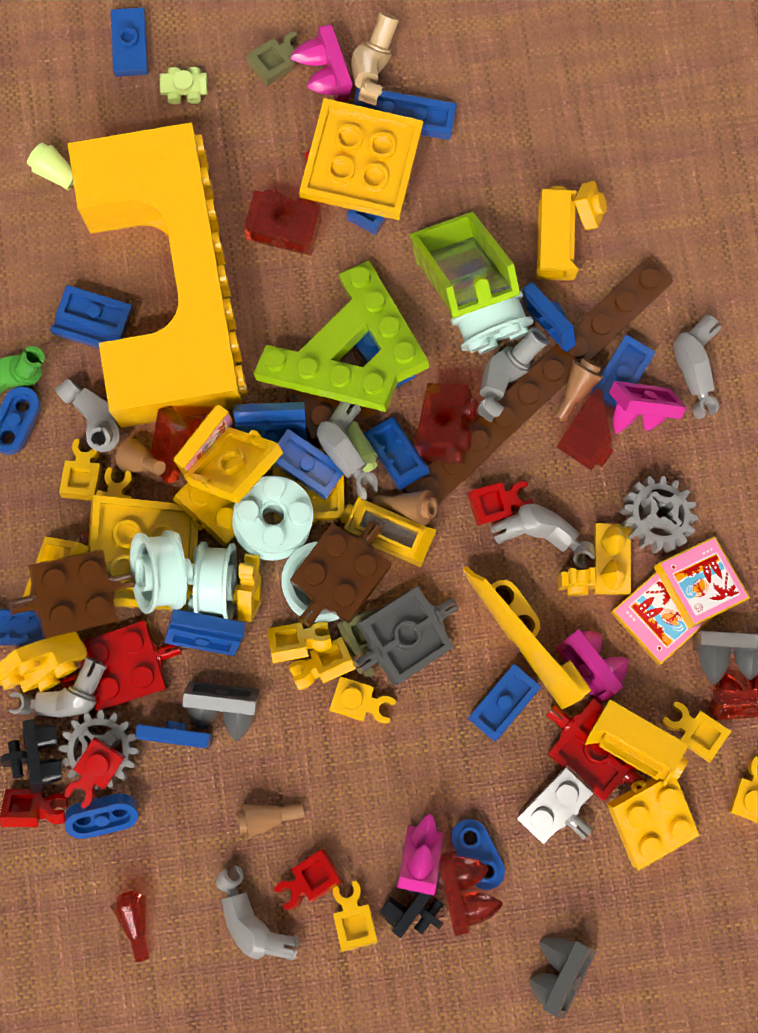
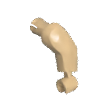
[351,12,399,106]

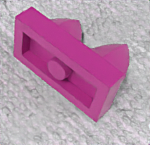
[290,24,352,102]
[609,381,687,434]
[554,629,629,704]
[397,813,443,895]

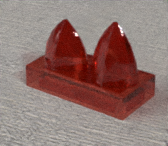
[150,405,202,484]
[709,673,758,721]
[439,851,503,936]

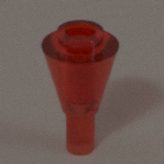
[110,890,150,962]

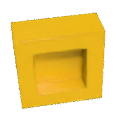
[574,181,607,230]

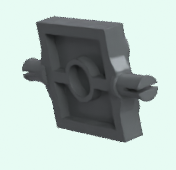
[353,586,459,685]

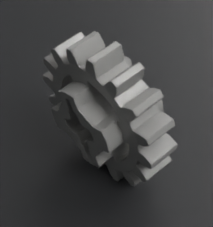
[619,476,698,553]
[59,710,140,790]

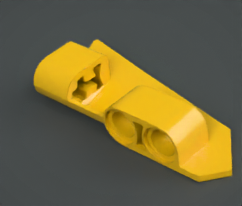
[462,565,591,709]

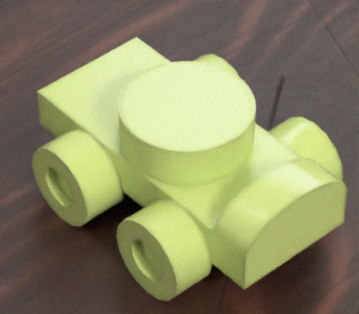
[160,67,208,104]

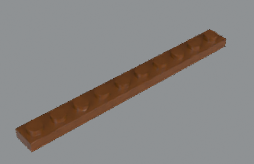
[404,257,673,505]

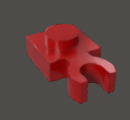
[467,481,534,527]
[64,737,126,808]
[0,789,68,827]
[274,849,344,910]

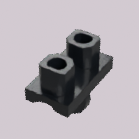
[0,719,62,794]
[379,880,444,939]

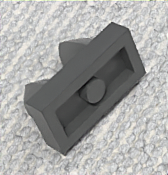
[693,631,758,685]
[182,681,260,741]
[529,937,597,1018]

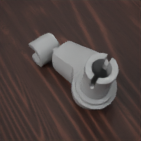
[673,315,721,419]
[477,328,548,423]
[55,379,119,452]
[317,401,378,500]
[491,504,595,569]
[8,657,107,717]
[216,865,299,961]

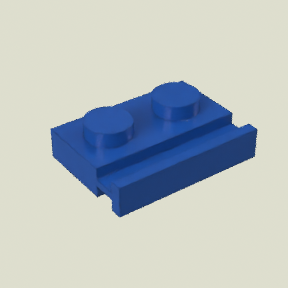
[50,285,134,349]
[233,402,307,443]
[164,609,245,656]

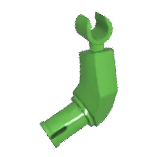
[0,346,45,395]

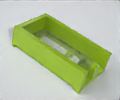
[409,211,520,319]

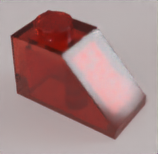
[557,387,614,471]

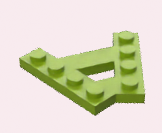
[254,260,430,412]

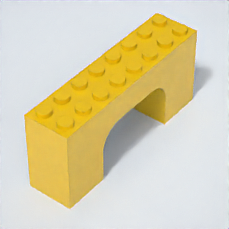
[67,122,248,428]

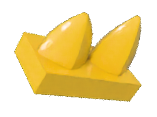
[593,523,631,596]

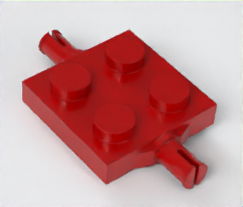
[61,621,182,712]
[546,699,646,802]

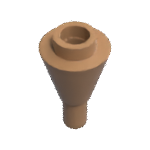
[555,358,604,421]
[116,439,166,475]
[373,490,438,525]
[235,803,304,840]

